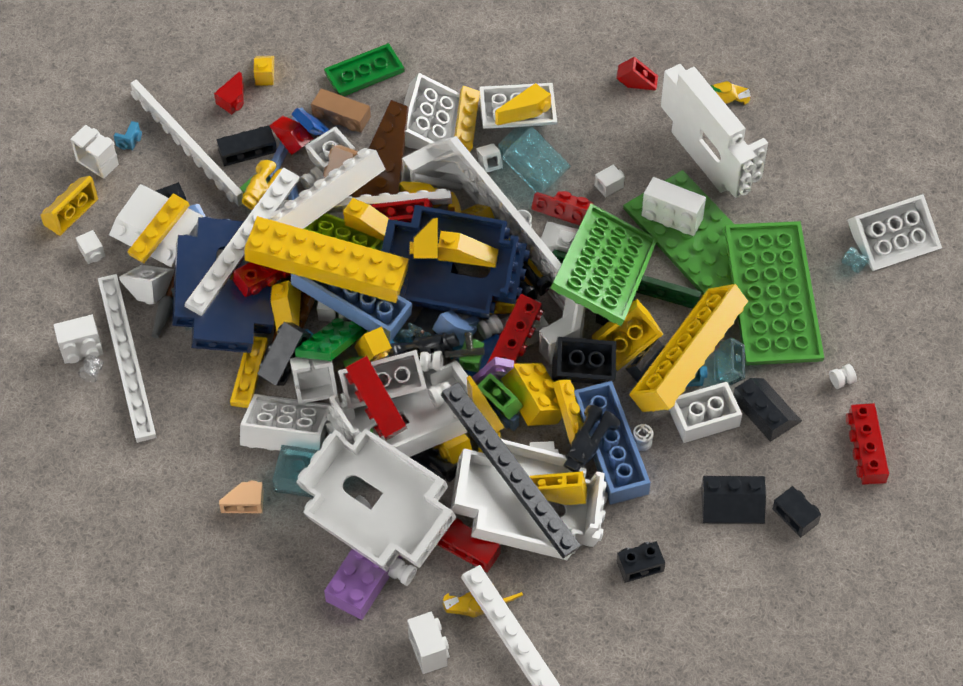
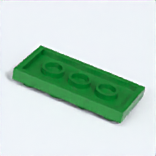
[324,43,405,96]
[295,318,368,361]

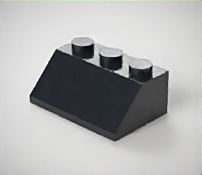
[552,337,616,384]
[733,378,802,442]
[701,476,766,524]

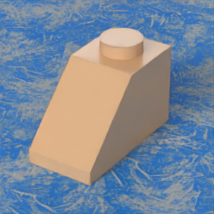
[219,481,264,513]

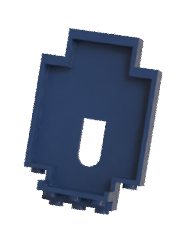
[382,205,530,319]
[172,217,274,353]

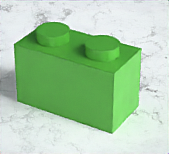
[478,373,523,420]

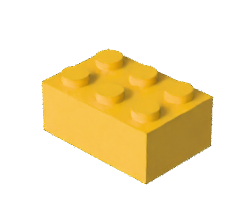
[501,363,563,426]

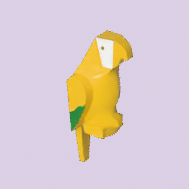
[710,81,751,105]
[443,592,523,618]

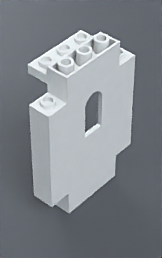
[661,64,768,198]
[325,361,468,457]
[296,428,456,572]
[450,439,608,560]

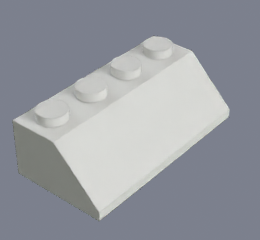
[338,350,427,410]

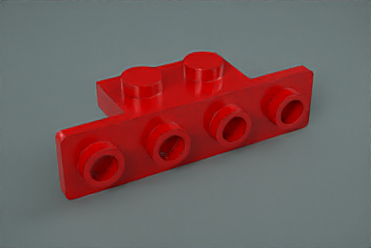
[531,191,594,226]

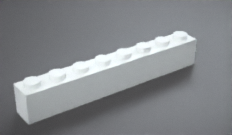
[250,148,385,233]

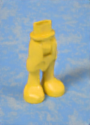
[242,160,282,210]

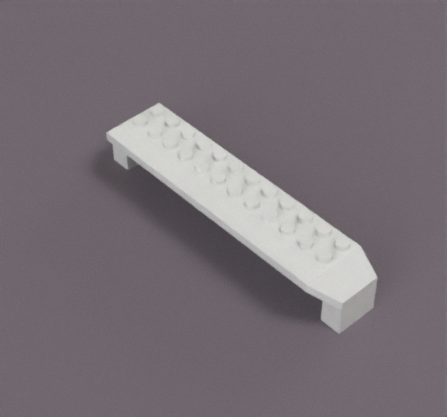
[402,136,585,365]

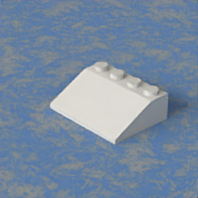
[403,73,460,149]
[480,83,557,129]
[109,184,204,268]
[847,194,942,271]
[240,394,331,456]

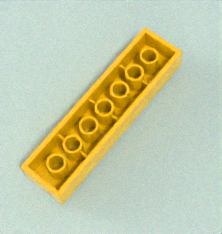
[244,216,409,303]
[629,284,748,412]

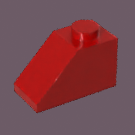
[616,57,658,91]
[214,71,244,115]
[269,116,314,155]

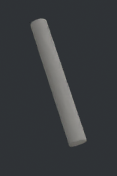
[411,173,462,191]

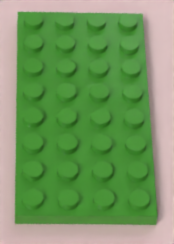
[623,170,734,295]
[550,204,658,326]
[724,221,824,365]

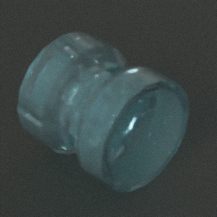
[841,247,869,274]

